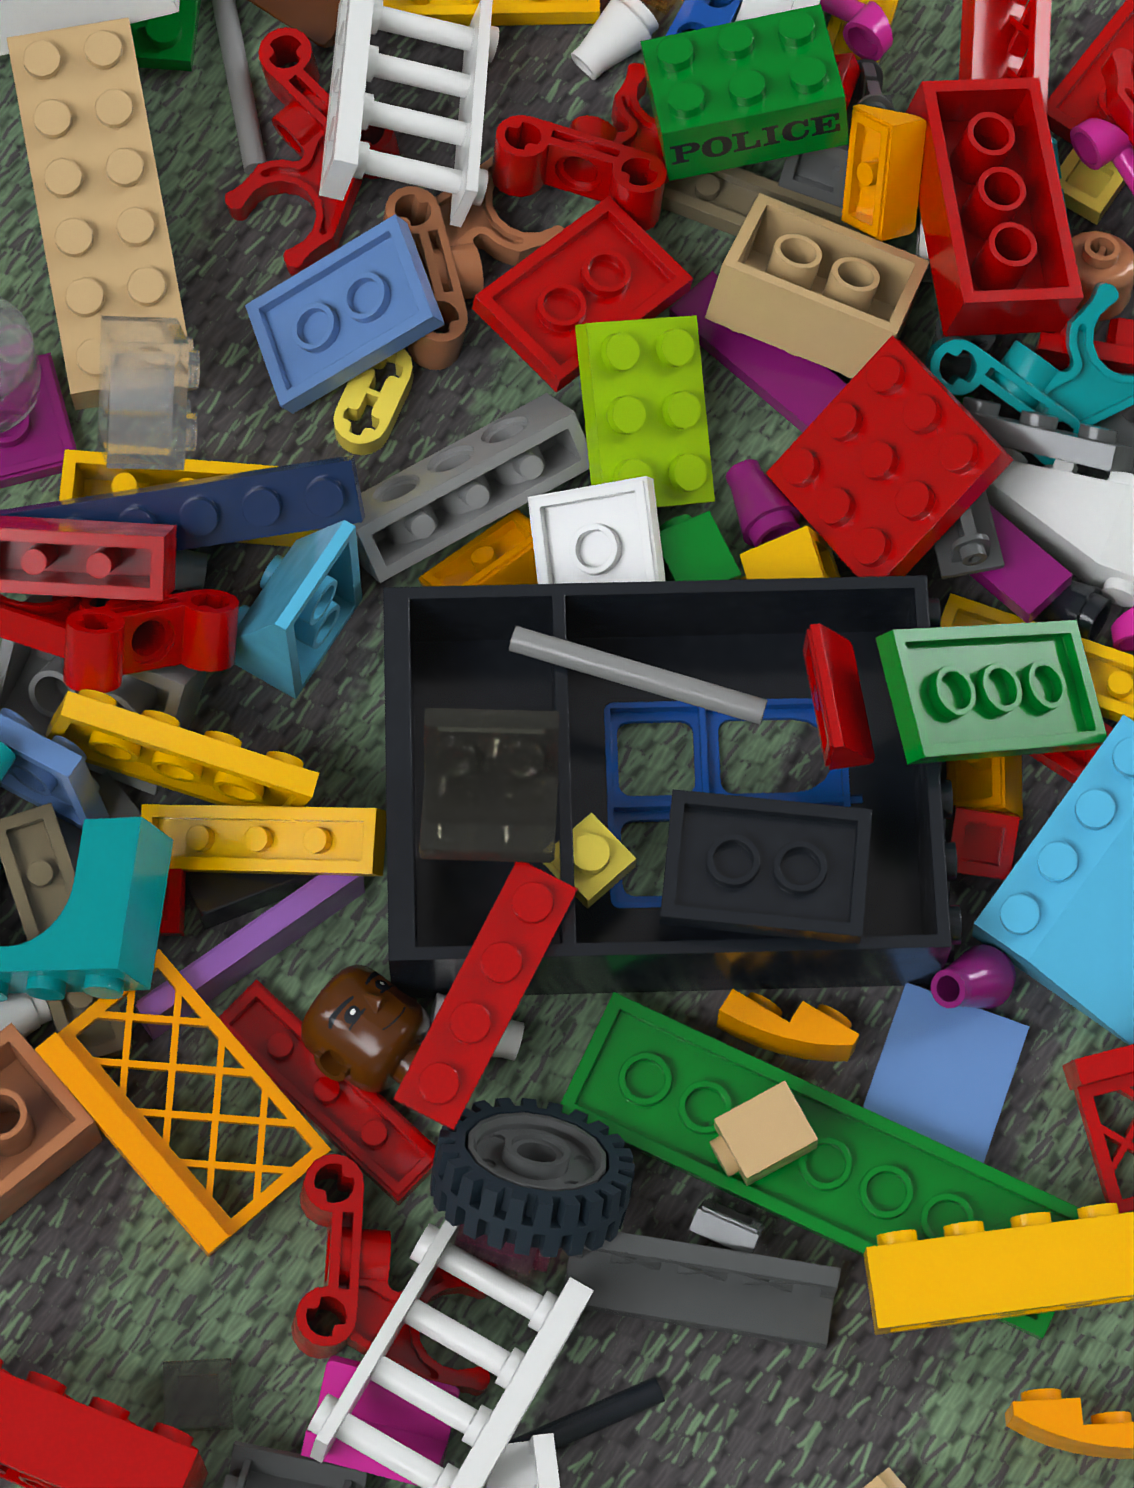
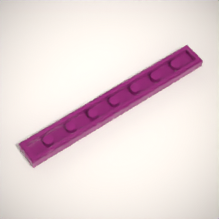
[669,271,1073,623]

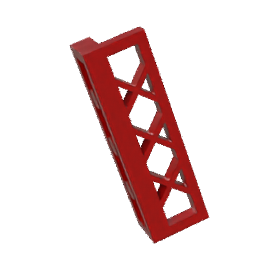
[959,0,1052,114]

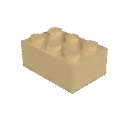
[705,193,930,379]

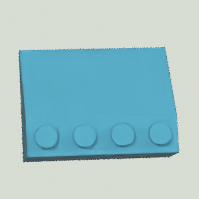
[972,714,1134,1045]

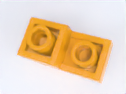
[716,989,860,1062]
[1005,1388,1134,1459]

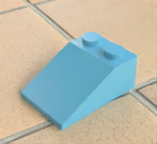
[235,520,362,699]

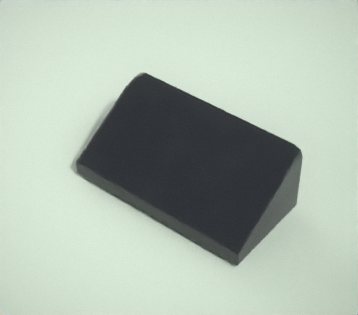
[186,872,318,930]

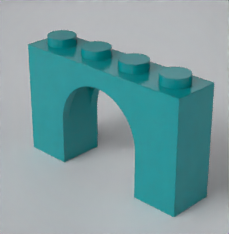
[0,817,174,1002]

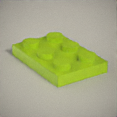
[575,315,715,507]

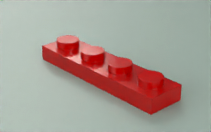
[393,858,578,1131]

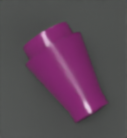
[725,459,801,547]
[931,944,1016,1009]

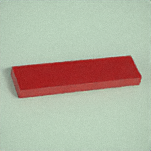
[218,979,436,1206]

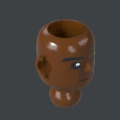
[301,964,431,1093]

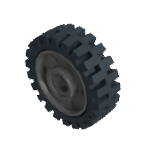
[430,1098,635,1257]

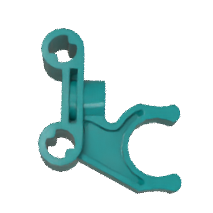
[925,282,1134,465]

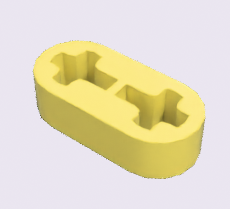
[333,349,413,455]

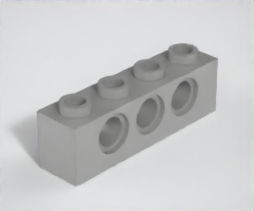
[353,393,589,583]

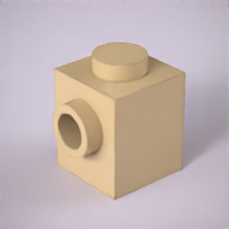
[709,1081,818,1186]

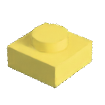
[1060,148,1126,225]
[543,812,637,909]

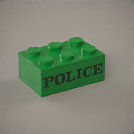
[640,4,849,181]

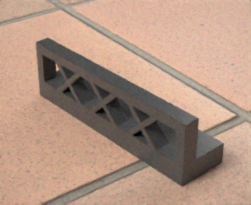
[564,1232,841,1349]

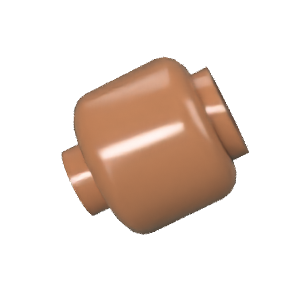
[1072,231,1134,322]

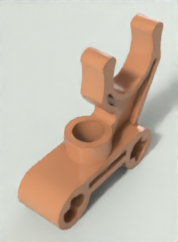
[383,156,565,370]

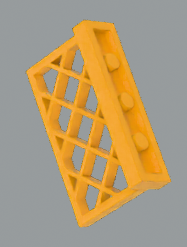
[35,949,331,1257]

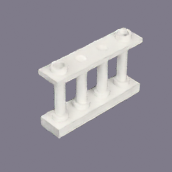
[319,0,499,227]
[307,1220,594,1488]

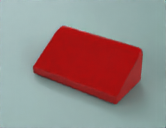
[803,623,875,770]

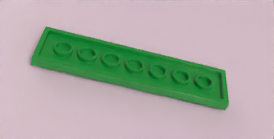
[560,992,1079,1340]

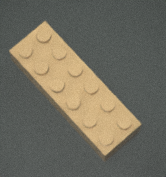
[7,17,197,411]

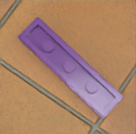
[135,875,365,1040]

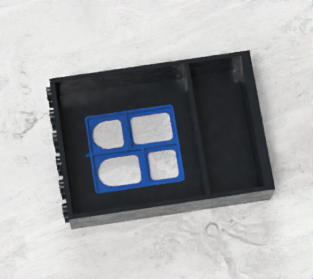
[383,575,962,998]

